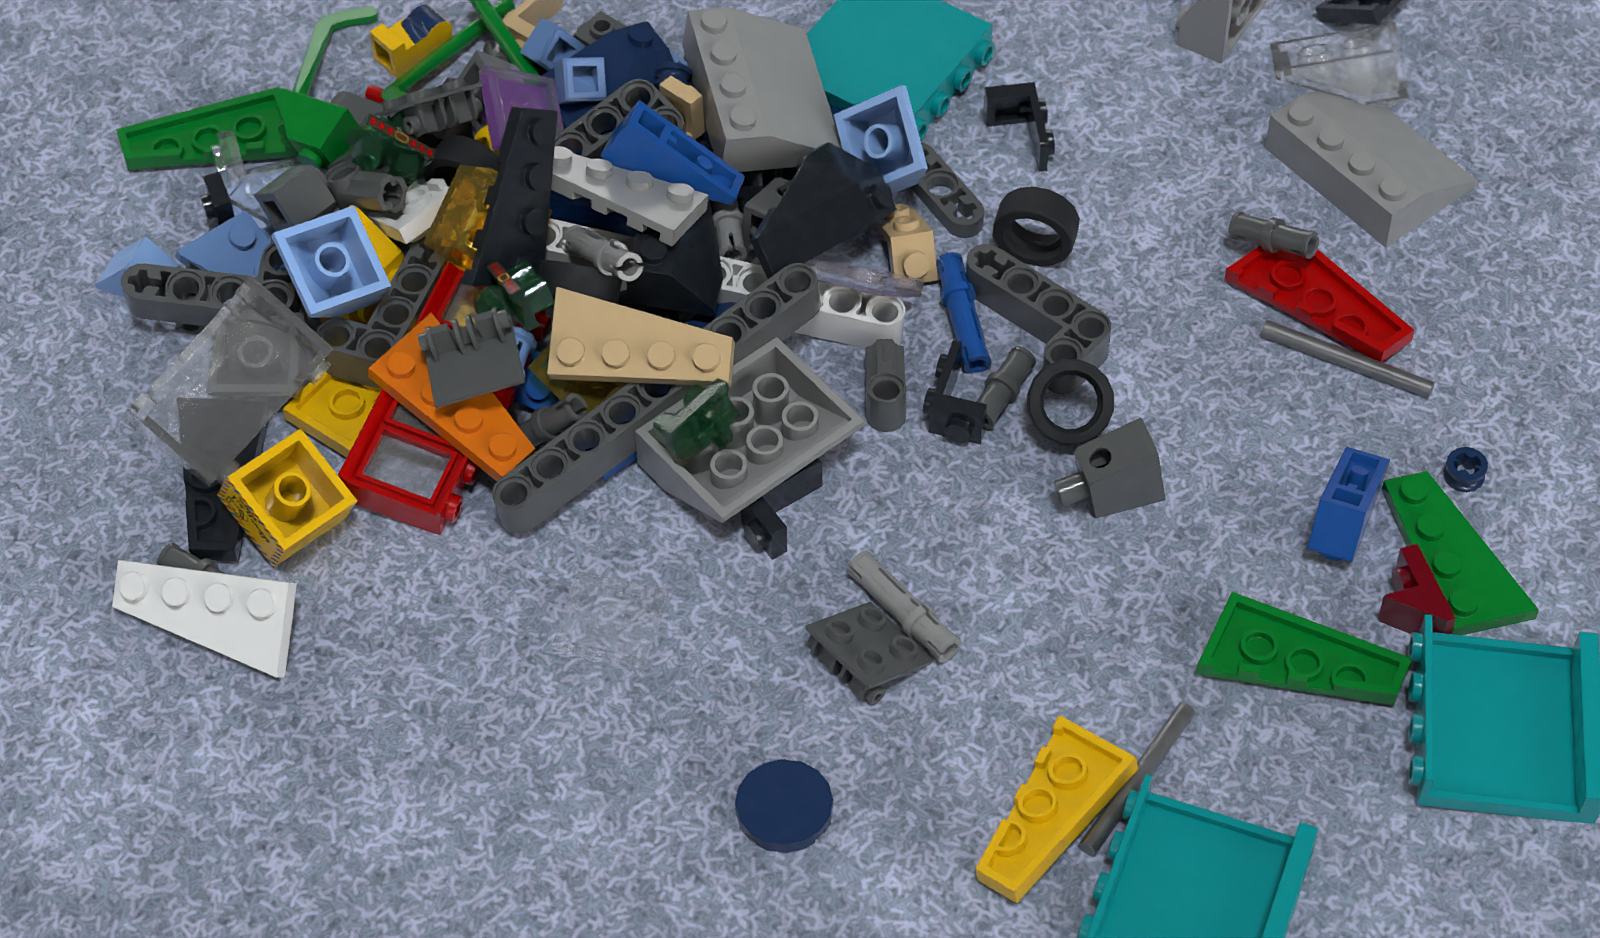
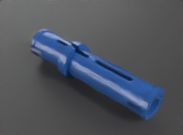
[936,252,992,374]

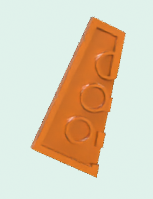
[368,312,535,482]

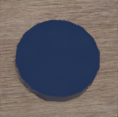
[735,759,833,853]

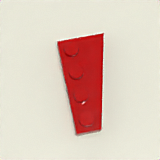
[1224,245,1414,362]

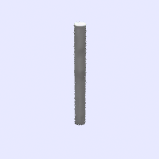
[1261,320,1435,399]
[1078,702,1195,857]

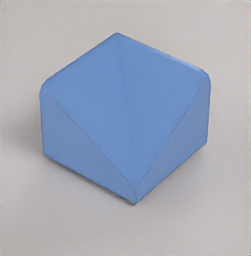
[520,17,585,71]
[554,57,607,105]

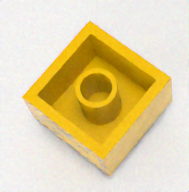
[217,428,357,568]

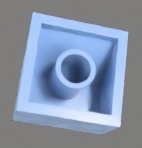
[834,85,928,194]
[271,206,391,318]

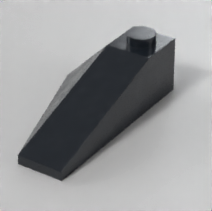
[751,142,897,279]
[627,199,723,317]

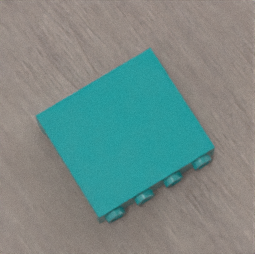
[806,0,995,141]
[1408,614,1600,824]
[1077,774,1319,938]

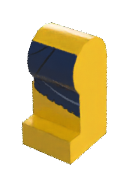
[369,4,453,78]

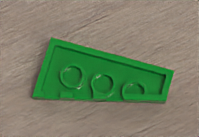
[1196,592,1412,705]

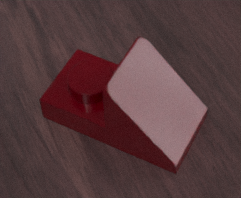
[1378,543,1456,634]

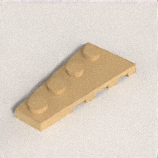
[547,287,735,387]

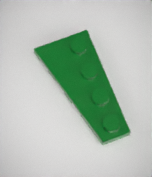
[116,86,298,170]
[1382,471,1539,635]

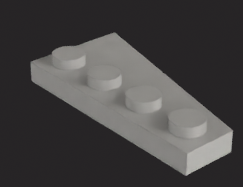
[551,146,709,246]

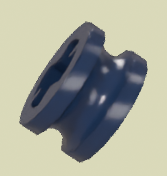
[653,62,693,91]
[1444,447,1488,493]

